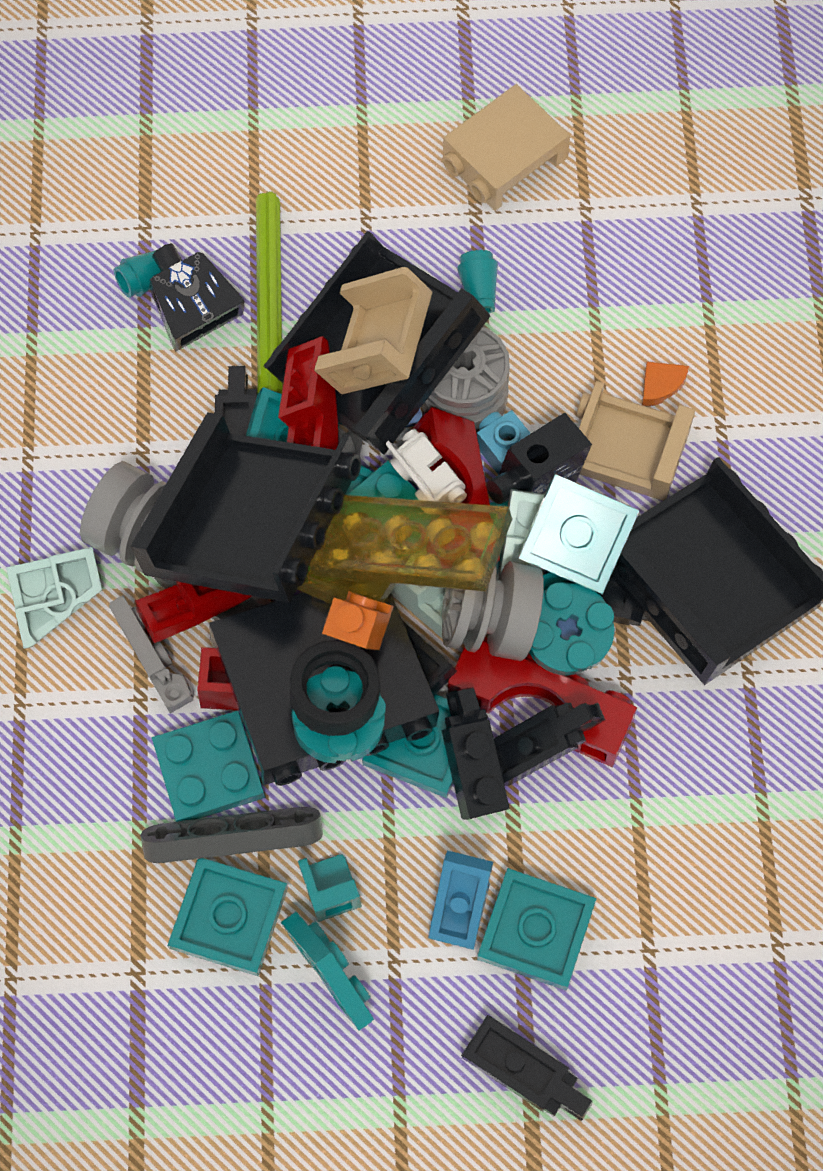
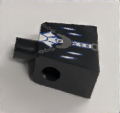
[150,243,244,352]
[486,413,592,504]

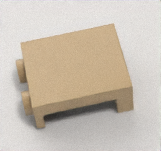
[442,84,570,211]
[314,267,432,394]
[577,381,696,501]

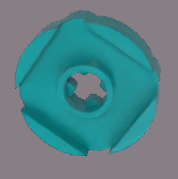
[529,582,615,676]
[292,666,386,763]

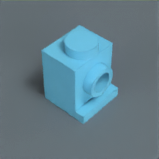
[477,410,531,475]

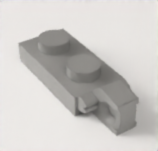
[109,595,193,713]

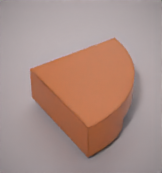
[642,362,689,406]

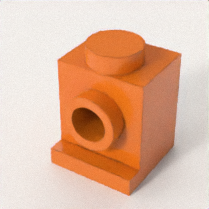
[322,591,394,650]

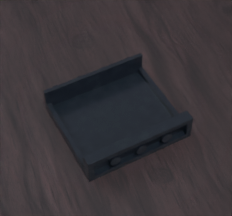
[263,231,491,455]
[130,412,361,603]
[611,457,823,685]
[209,568,440,786]

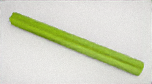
[256,191,283,394]

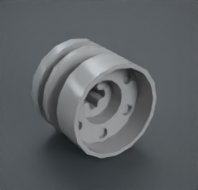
[422,327,510,434]
[80,461,166,573]
[442,552,543,661]

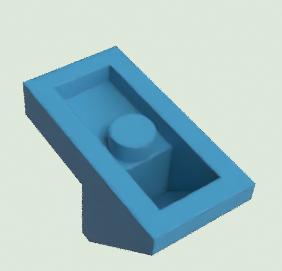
[428,850,493,950]

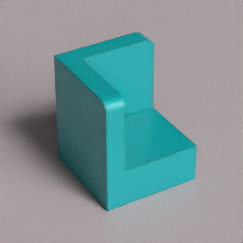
[298,854,362,922]

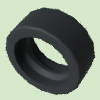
[290,640,380,736]

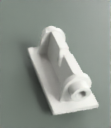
[386,429,467,515]

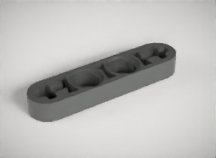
[140,807,323,863]

